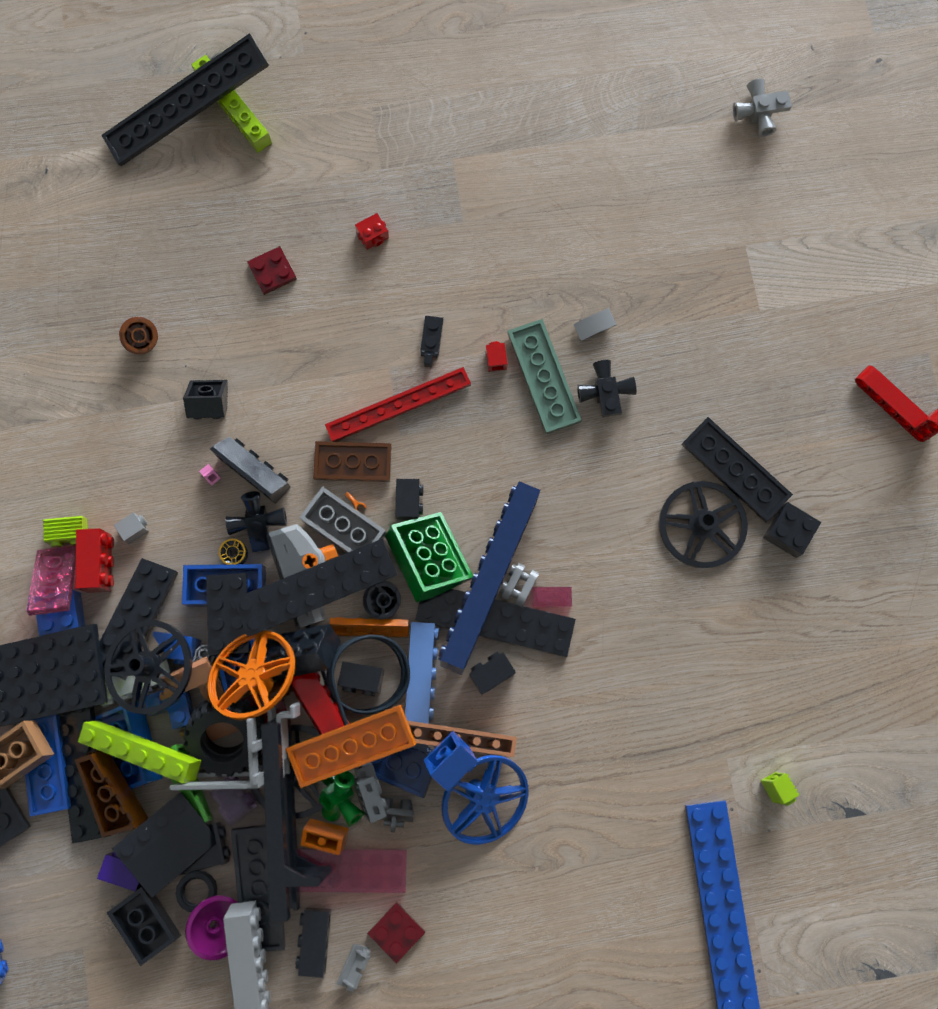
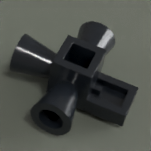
[577,360,637,417]
[226,491,287,552]

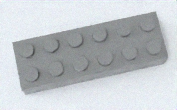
[223,901,271,1009]

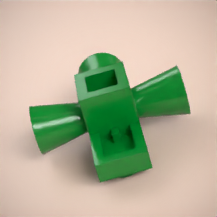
[319,771,364,827]

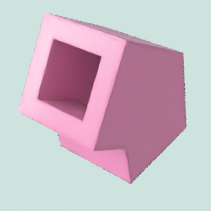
[199,464,220,486]

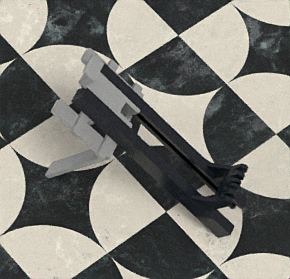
[170,703,332,921]

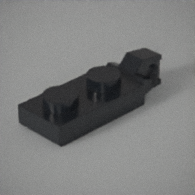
[420,315,444,368]

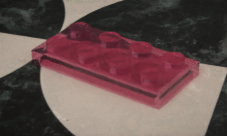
[26,545,76,616]

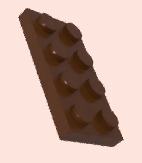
[313,441,392,482]

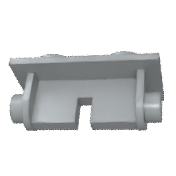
[336,944,371,992]

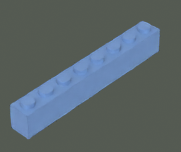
[405,622,439,754]

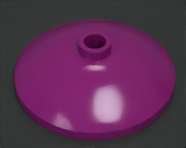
[185,895,238,960]

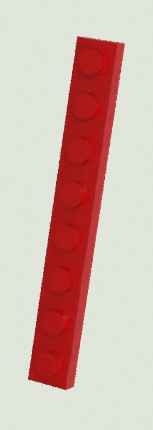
[325,367,471,442]

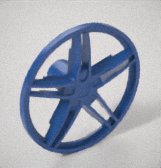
[441,755,529,845]

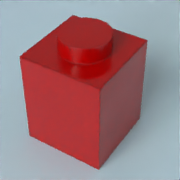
[485,341,507,372]

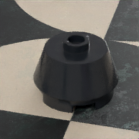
[363,581,401,620]

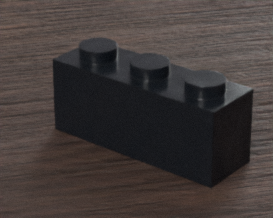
[295,907,331,978]

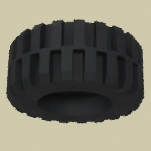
[183,694,264,777]

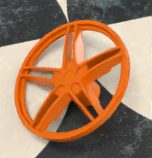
[208,630,295,720]

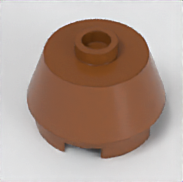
[119,317,158,355]

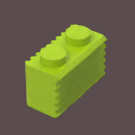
[43,516,88,548]
[760,772,799,806]

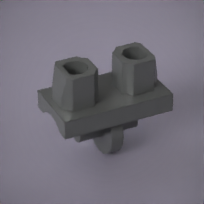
[382,797,414,833]

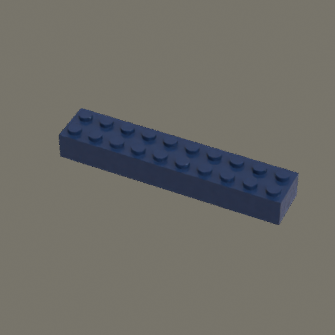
[438,481,541,675]

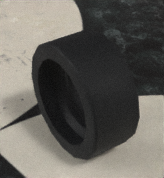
[175,870,218,912]

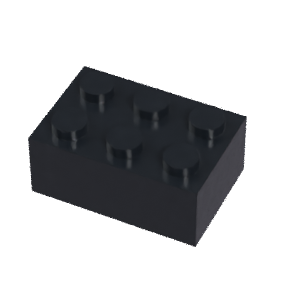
[107,887,182,966]

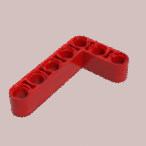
[855,365,938,442]

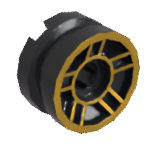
[218,539,248,565]

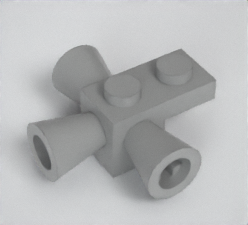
[732,78,792,137]

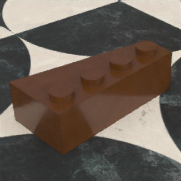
[75,750,148,838]

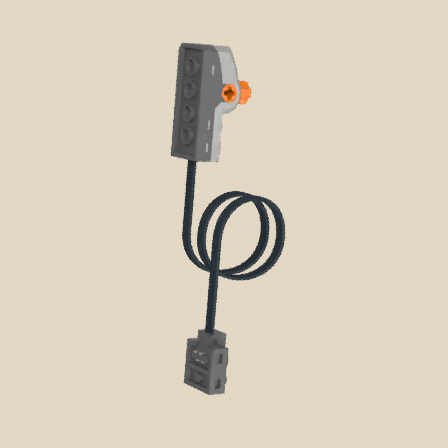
[266,524,410,823]

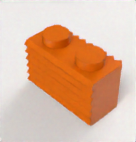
[301,818,349,856]

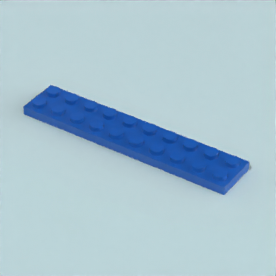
[685,800,760,1009]

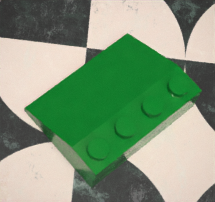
[385,512,473,603]

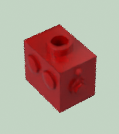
[355,213,389,250]

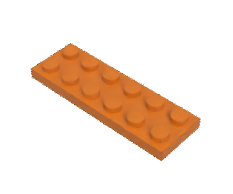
[286,705,416,788]

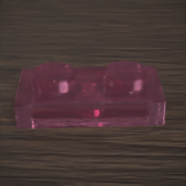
[532,587,572,607]

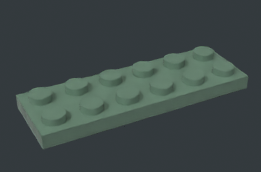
[507,319,582,434]

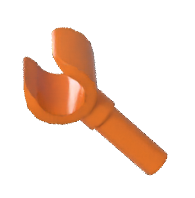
[345,492,366,512]

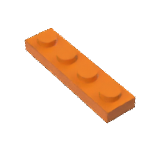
[329,617,409,637]

